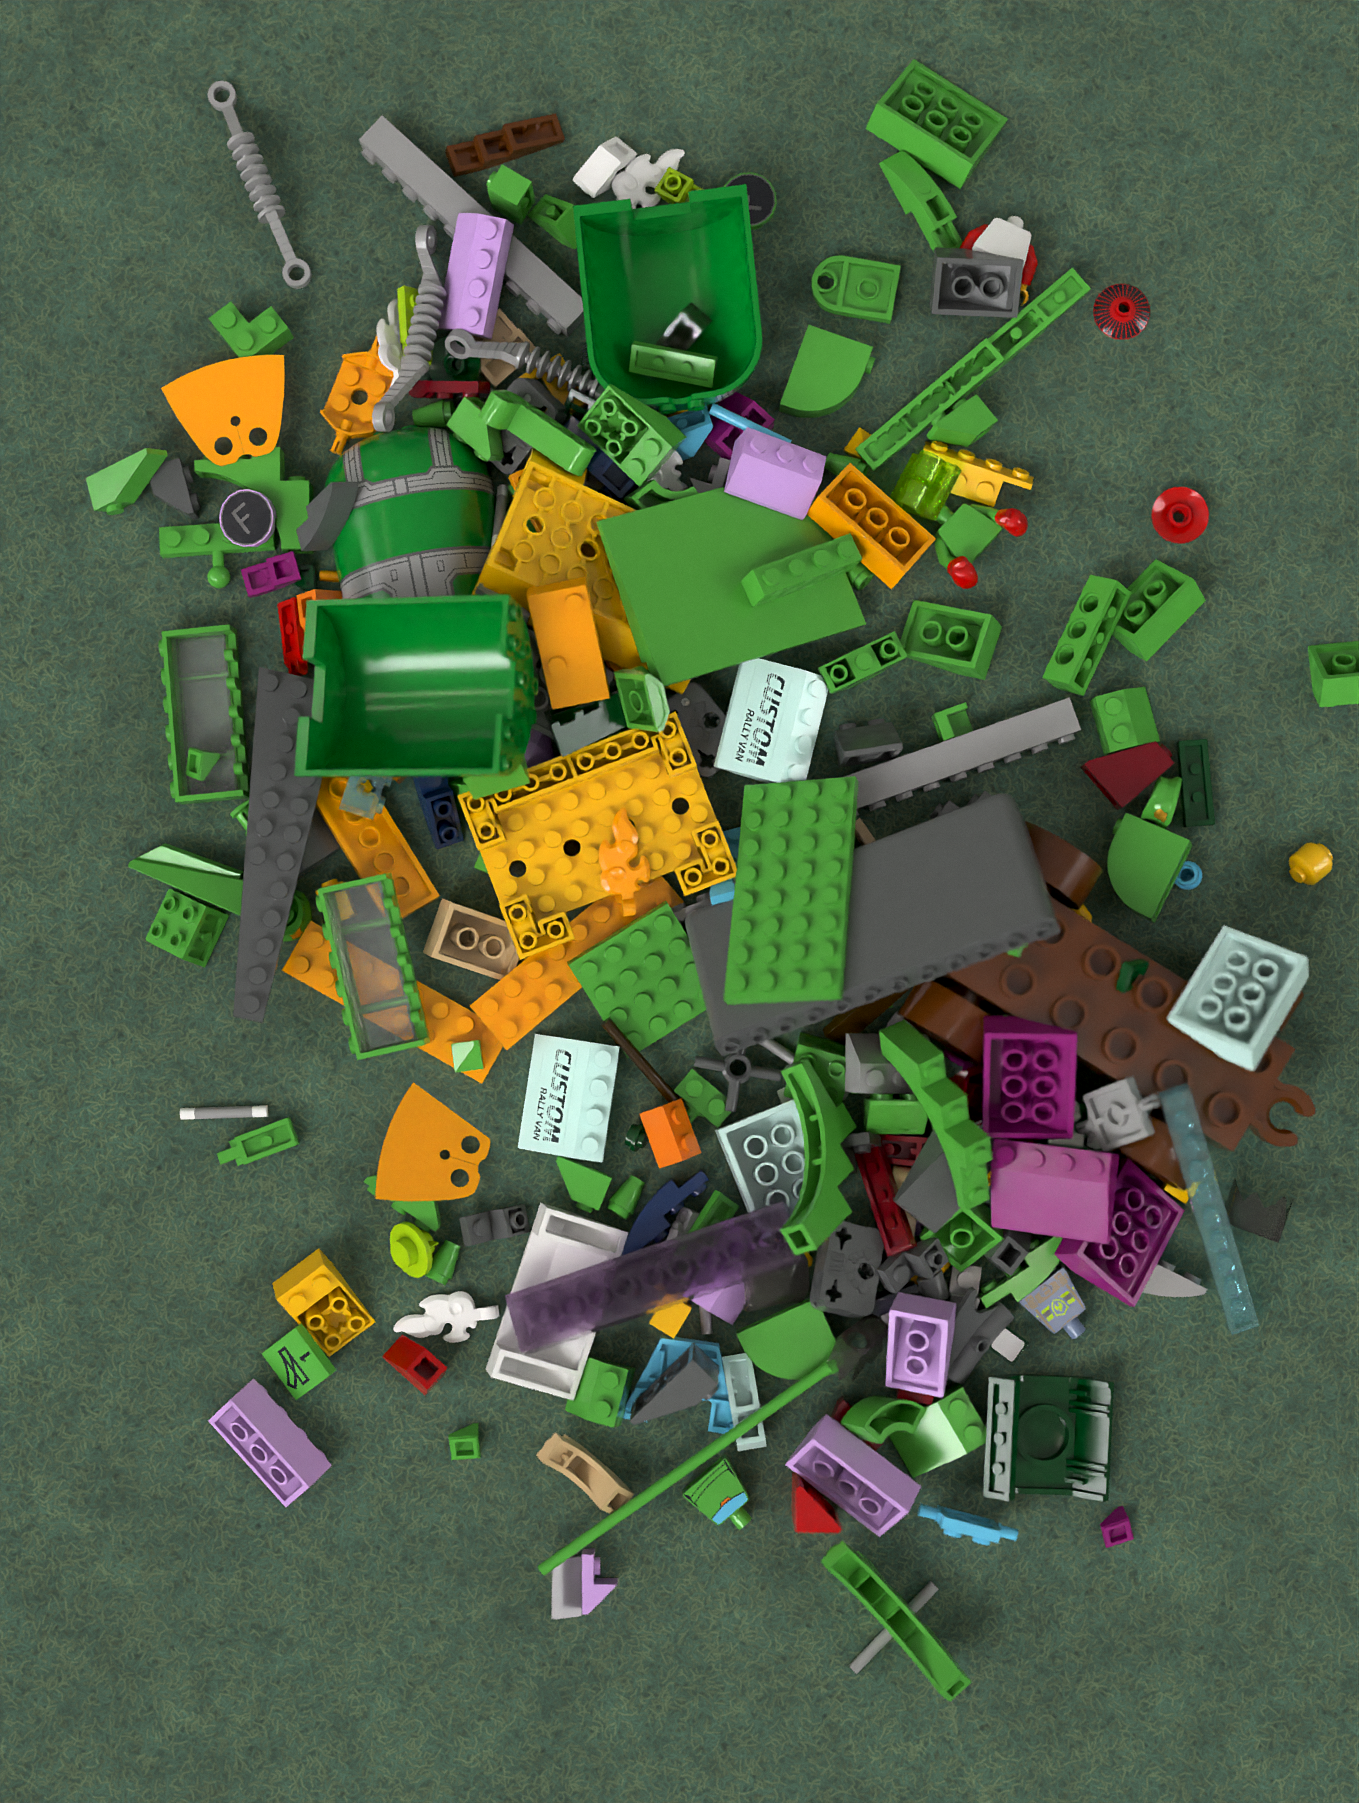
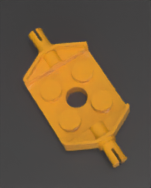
[320,335,394,455]

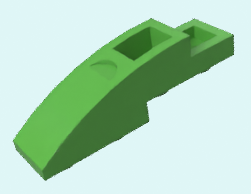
[879,150,962,252]
[978,1235,1063,1308]

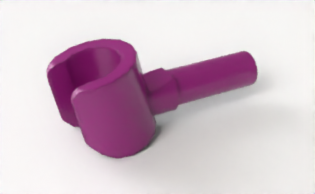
[943,1049,976,1070]

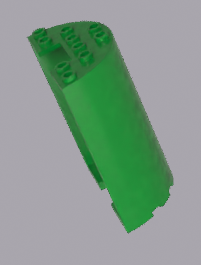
[294,594,539,777]

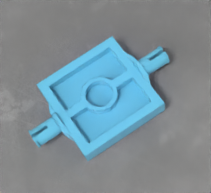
[918,1503,1018,1545]

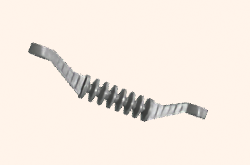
[208,81,312,289]
[372,225,447,432]
[445,329,604,400]

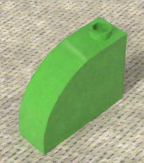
[779,324,875,418]
[1108,813,1192,924]
[736,1298,845,1380]

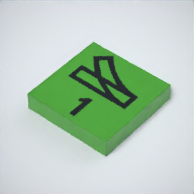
[262,1323,336,1400]

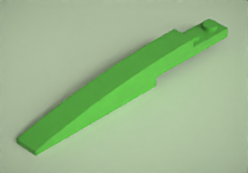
[855,268,1091,471]

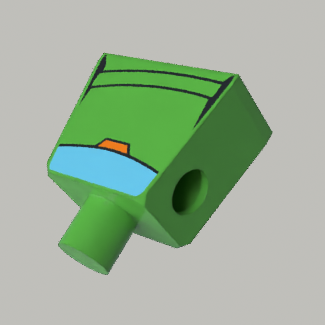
[682,1454,752,1530]

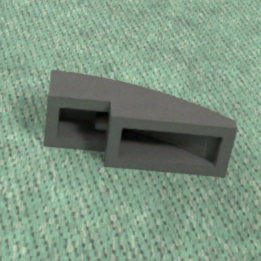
[296,482,358,551]

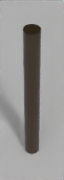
[601,1018,684,1103]

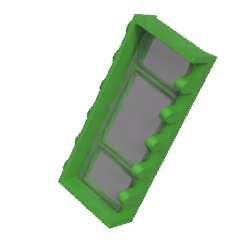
[159,624,250,805]
[315,873,430,1060]

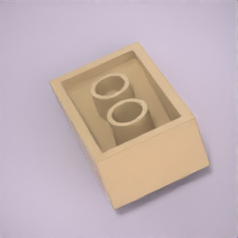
[423,898,519,980]

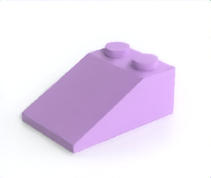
[885,1292,956,1398]

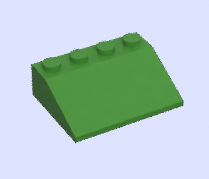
[866,59,1008,189]

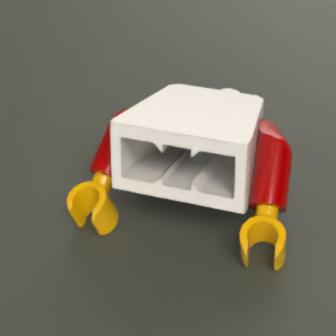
[959,216,1038,306]

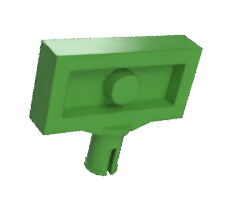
[674,1069,731,1128]

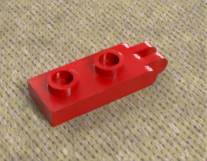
[277,597,308,676]

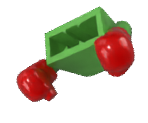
[931,502,1028,589]

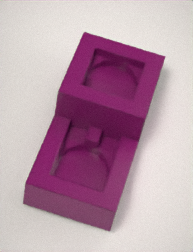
[241,551,302,598]

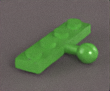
[159,523,276,588]

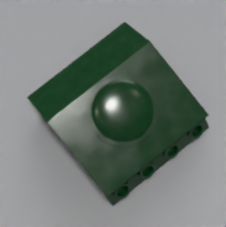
[983,1373,1114,1502]

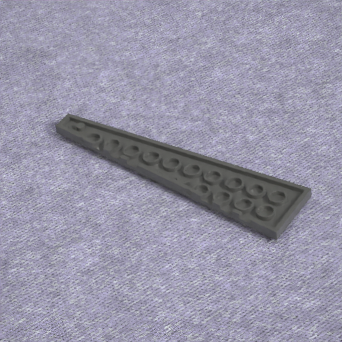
[233,667,323,1023]

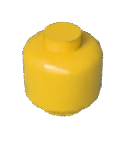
[1289,842,1333,885]

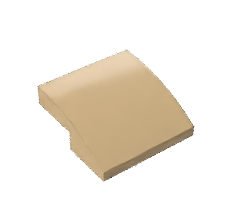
[471,308,535,388]

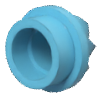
[1175,861,1203,890]

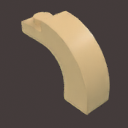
[536,1433,635,1514]

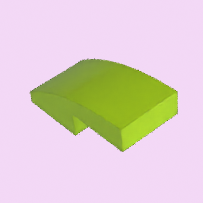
[654,167,704,204]

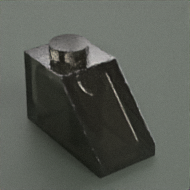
[655,302,713,351]

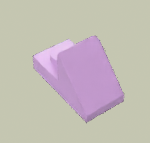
[582,1549,618,1614]

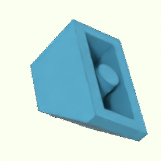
[668,406,713,460]

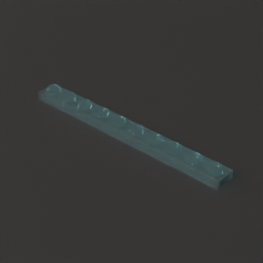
[1158,1083,1260,1335]

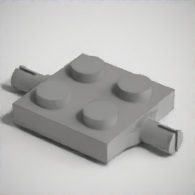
[1076,1077,1160,1152]

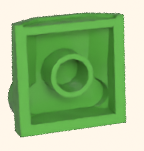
[614,666,670,732]

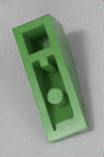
[86,448,168,515]

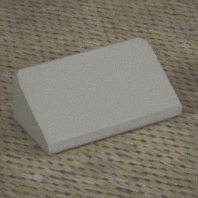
[551,1556,582,1619]

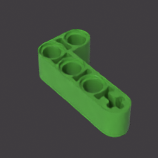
[478,390,596,476]

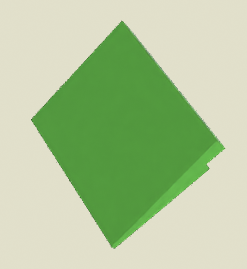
[596,487,866,687]

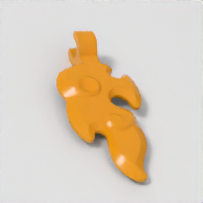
[599,808,650,916]

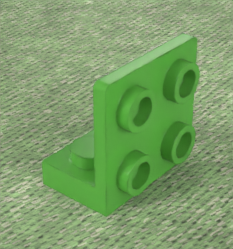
[146,889,229,968]
[784,1032,846,1105]

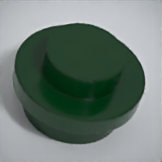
[625,1123,648,1152]

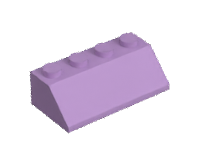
[438,213,514,339]
[208,1379,332,1507]
[785,1414,921,1537]

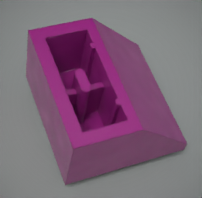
[704,392,775,460]

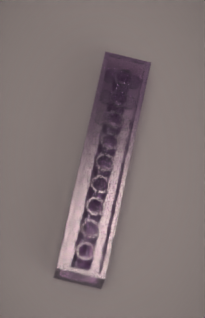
[505,1201,806,1354]

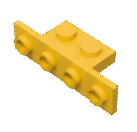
[922,441,1033,507]

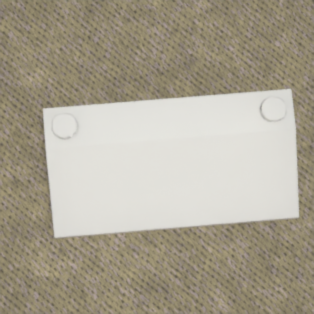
[486,1203,628,1401]

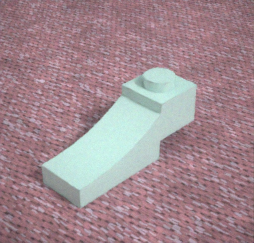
[722,1353,767,1451]

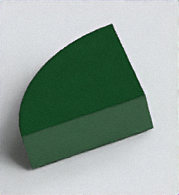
[295,563,317,592]
[1115,958,1149,993]

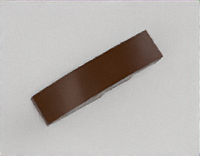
[445,113,565,177]

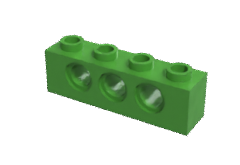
[1042,575,1131,696]

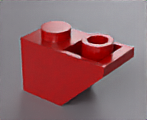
[382,1335,447,1396]

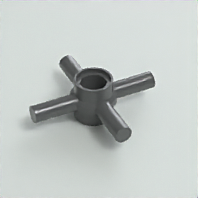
[694,1047,781,1112]

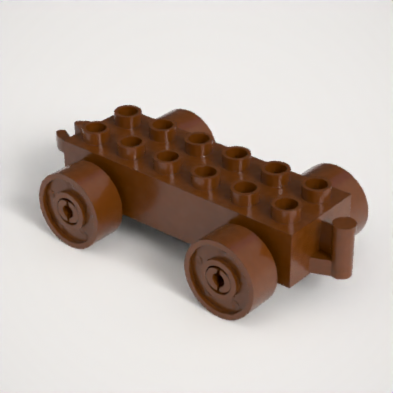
[897,821,1316,1192]

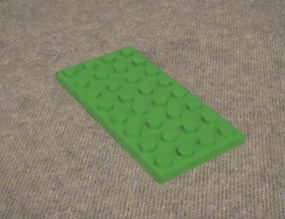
[724,776,859,1005]

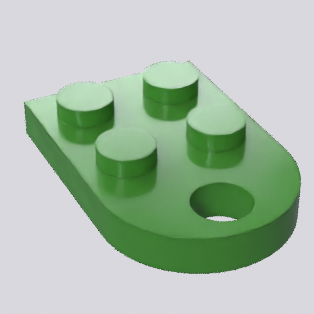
[811,255,901,324]

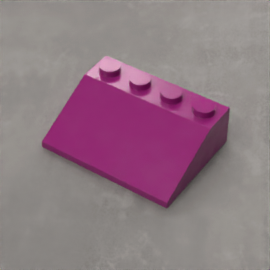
[982,1016,1077,1139]
[991,1138,1119,1244]
[1054,1158,1184,1307]

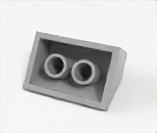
[845,1033,930,1094]

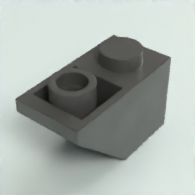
[150,458,201,520]
[983,1229,1032,1276]

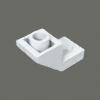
[572,136,637,198]

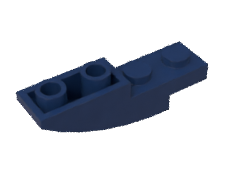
[563,415,639,502]
[413,776,464,849]
[621,1169,709,1262]

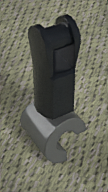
[872,1269,949,1316]

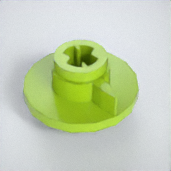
[390,1221,439,1278]

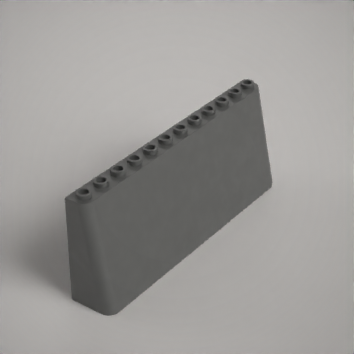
[685,793,1061,1056]

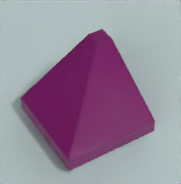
[1100,1505,1134,1548]

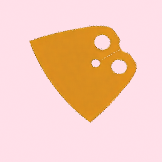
[161,355,285,466]
[375,1082,491,1201]

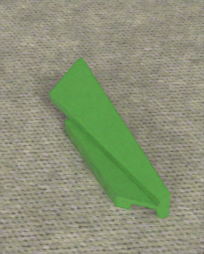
[128,843,244,916]

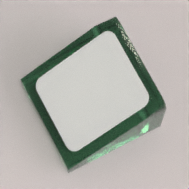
[989,1326,1029,1366]

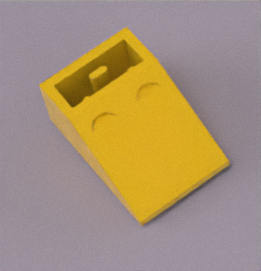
[272,1248,375,1357]

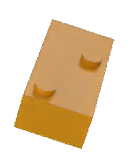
[807,463,936,589]
[527,576,610,710]

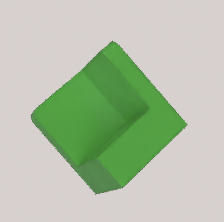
[931,702,973,743]

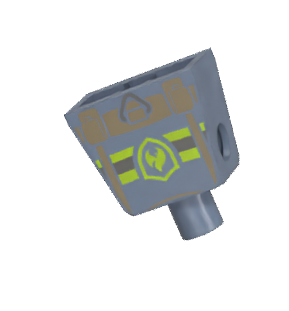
[1019,1265,1086,1339]

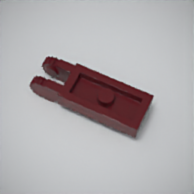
[408,380,490,399]

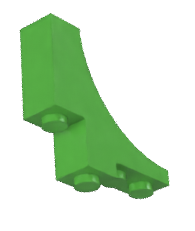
[194,443,314,554]

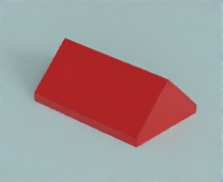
[792,1471,842,1533]

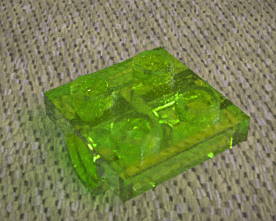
[890,450,962,521]

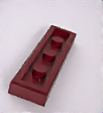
[855,1140,917,1256]

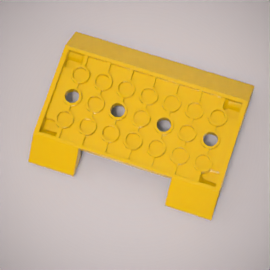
[472,448,691,695]
[457,712,737,960]

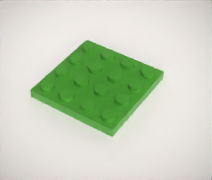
[567,901,706,1058]

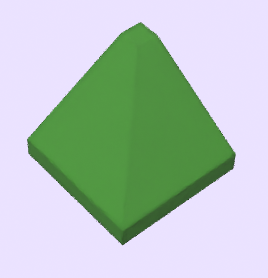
[185,747,220,781]
[451,1040,484,1073]
[449,1423,481,1460]

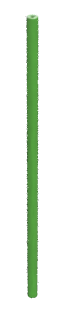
[538,1362,833,1576]

